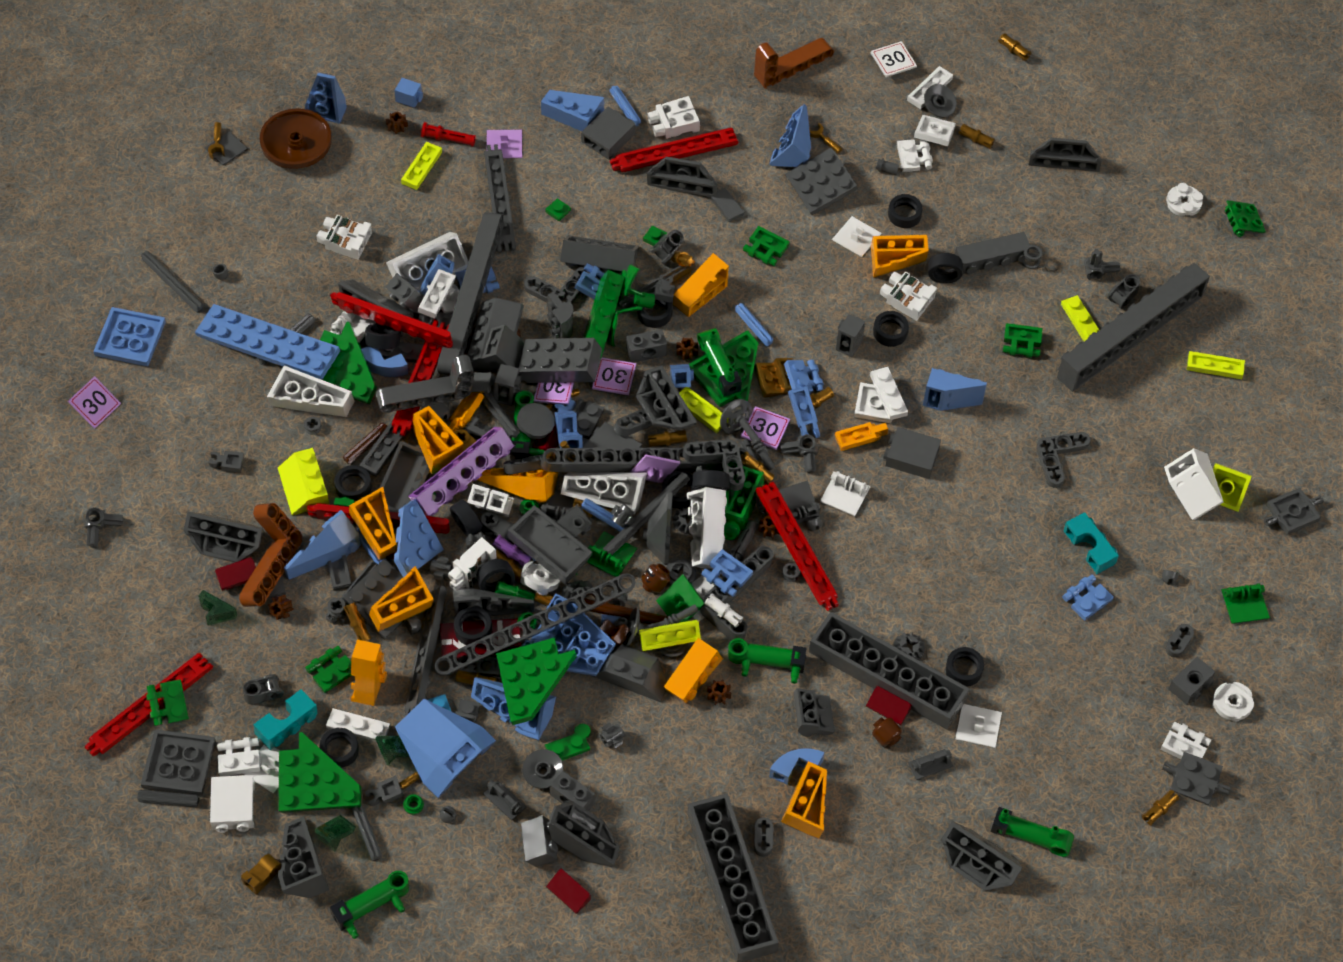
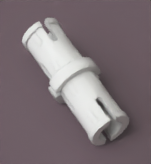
[705,594,743,627]

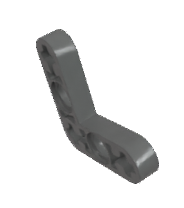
[524,267,589,304]
[1036,432,1091,488]
[683,440,745,491]

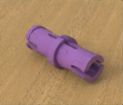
[492,534,531,567]

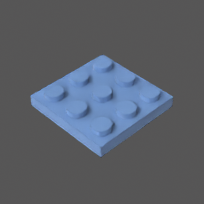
[93,307,166,367]

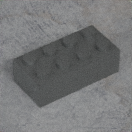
[519,338,602,383]

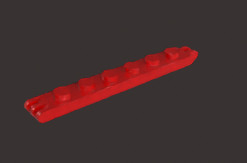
[610,127,739,172]
[330,292,453,348]
[392,320,449,436]
[756,482,839,611]
[307,503,450,534]
[85,653,213,756]

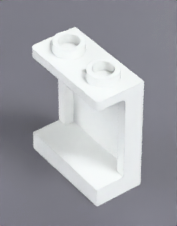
[210,775,255,833]

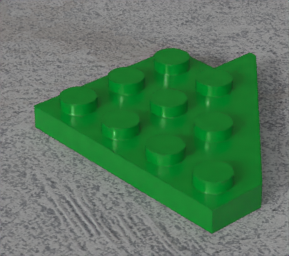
[320,321,377,405]
[689,330,758,407]
[496,638,577,726]
[278,732,361,812]

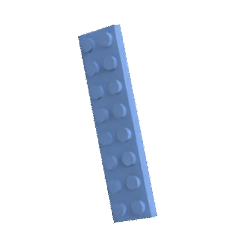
[195,304,340,380]

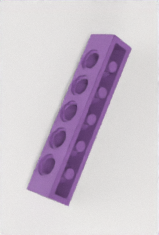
[409,427,514,516]

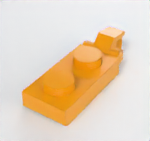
[449,392,485,432]
[835,422,888,451]

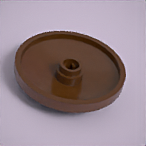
[260,108,332,169]

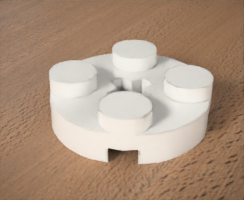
[1166,183,1203,216]
[520,561,560,595]
[1213,682,1254,722]

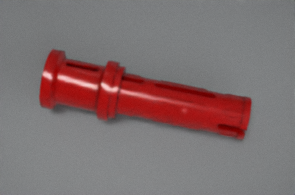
[421,122,476,146]

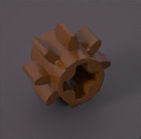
[386,112,408,134]
[676,337,698,360]
[758,514,780,539]
[268,595,294,620]
[707,679,732,705]

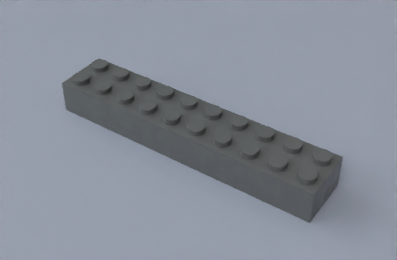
[1057,262,1210,392]

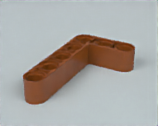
[754,38,834,89]
[239,503,302,607]

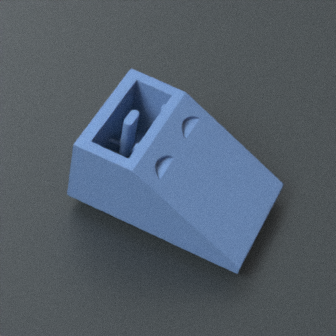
[923,368,987,411]

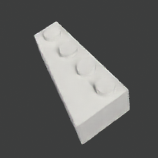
[267,366,355,417]
[561,472,647,514]
[687,487,727,569]

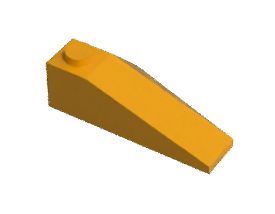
[477,468,559,503]

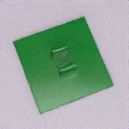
[656,574,705,623]

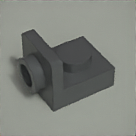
[455,699,481,723]

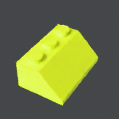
[278,448,329,516]

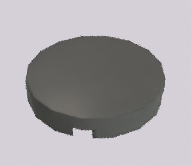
[517,403,555,439]

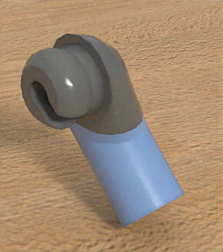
[601,614,628,627]

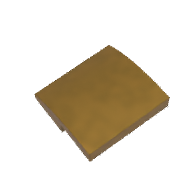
[754,358,793,397]

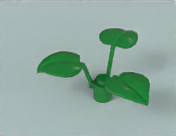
[608,264,655,347]

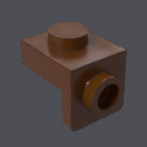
[599,619,630,645]

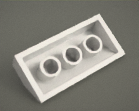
[386,232,469,290]

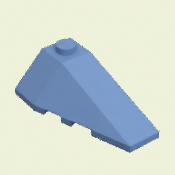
[305,73,347,124]
[769,104,811,167]
[284,510,361,580]
[471,677,556,740]

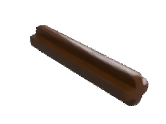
[343,422,388,464]

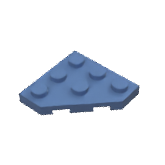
[394,499,444,578]

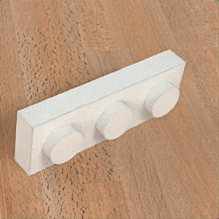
[907,66,953,110]
[418,269,456,318]
[870,367,908,420]
[326,708,391,744]

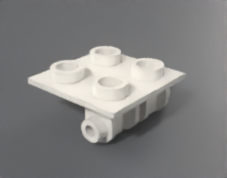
[330,312,376,342]
[820,471,871,516]

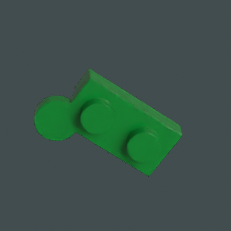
[545,723,591,761]

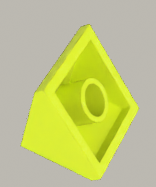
[1213,463,1252,512]

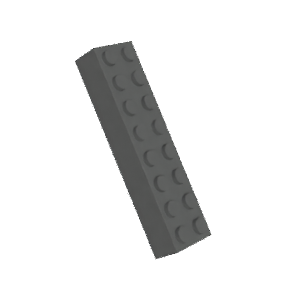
[809,612,970,729]
[687,793,779,962]

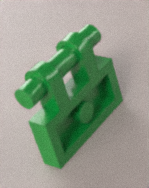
[743,226,790,266]
[1002,323,1043,358]
[305,646,352,693]
[146,679,189,726]

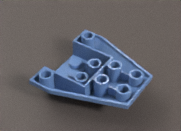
[521,594,616,676]
[395,699,496,798]

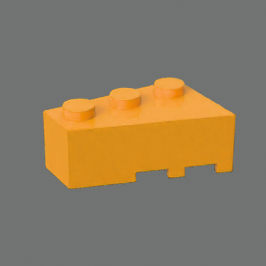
[871,235,929,278]
[673,253,729,317]
[369,566,434,632]
[664,638,723,703]
[351,639,387,706]
[781,761,827,839]

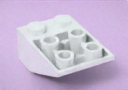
[1164,448,1224,520]

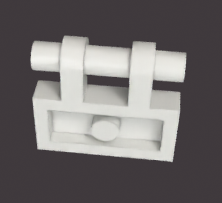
[897,139,933,172]
[1160,722,1212,759]
[217,737,261,777]

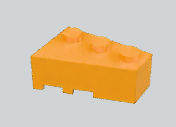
[412,406,464,474]
[349,487,397,561]

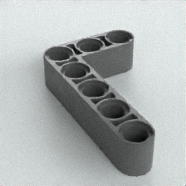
[376,355,474,413]
[700,546,774,640]

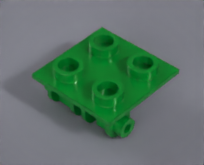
[1225,200,1266,237]
[587,531,637,577]
[1221,583,1270,624]

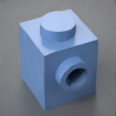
[394,78,423,108]
[670,364,694,388]

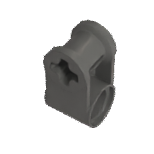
[650,230,684,264]
[1107,274,1140,309]
[481,511,514,542]
[243,674,284,705]

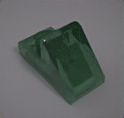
[198,590,237,625]
[375,736,410,765]
[315,815,356,852]

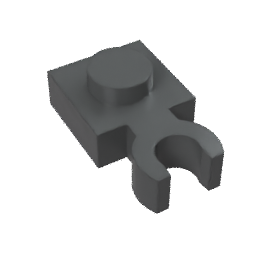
[655,275,675,303]
[209,451,245,473]
[466,532,486,549]
[365,775,404,806]

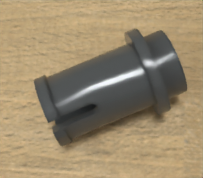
[876,158,899,175]

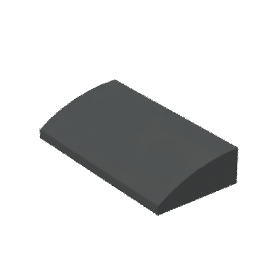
[379,441,430,513]
[508,505,592,585]

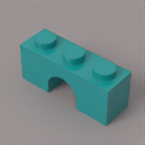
[1063,512,1119,574]
[253,689,318,750]

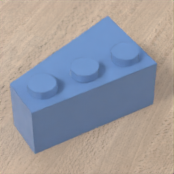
[541,90,604,131]

